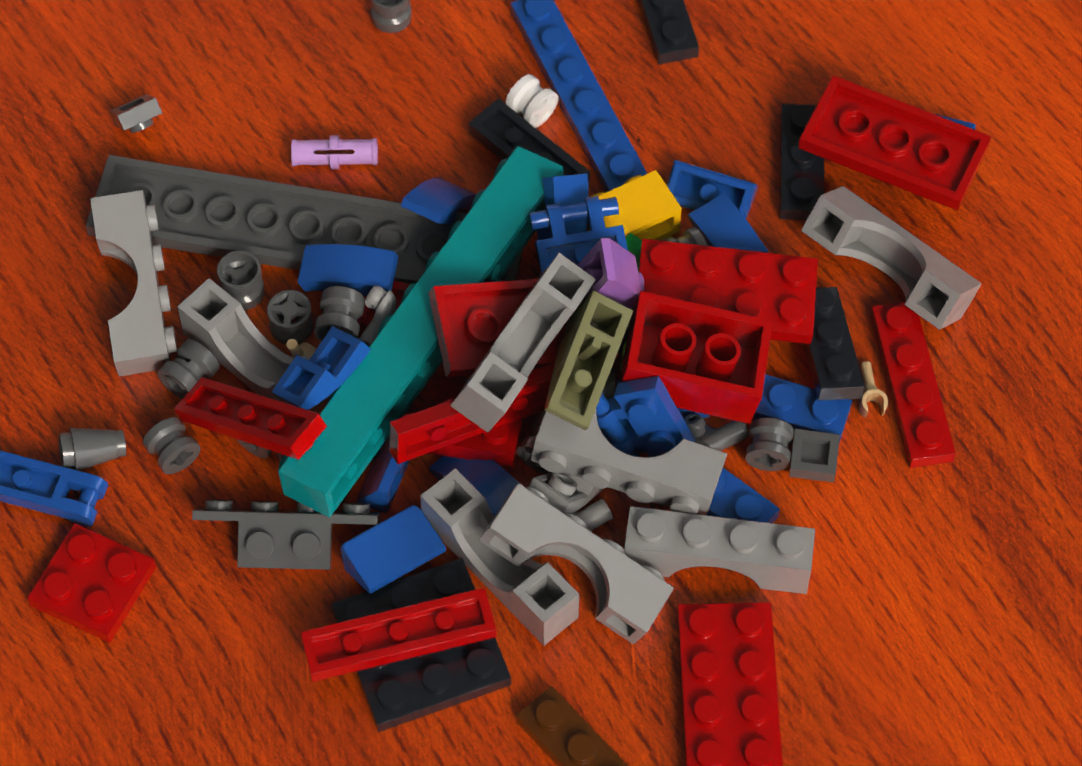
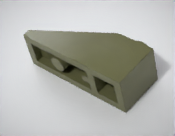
[544,290,633,430]

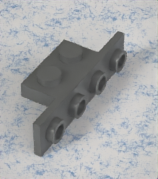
[192,499,381,570]

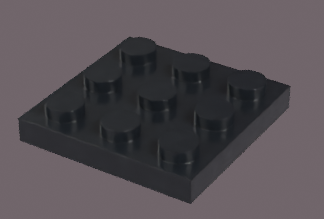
[331,558,512,732]

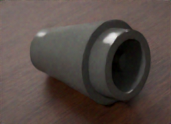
[58,427,126,471]

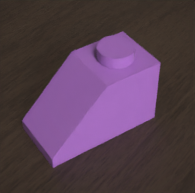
[577,238,644,309]

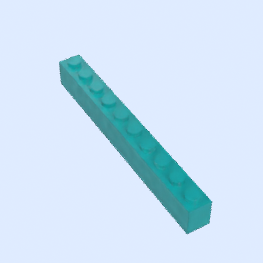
[278,146,563,518]

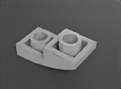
[529,472,604,514]

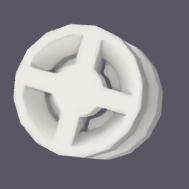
[505,74,558,128]

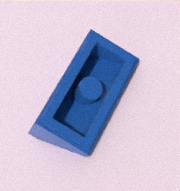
[667,160,759,220]
[357,435,410,513]
[341,505,446,594]

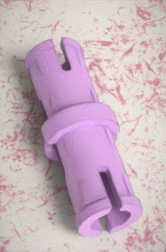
[291,135,378,169]

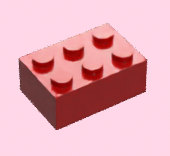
[619,291,773,424]

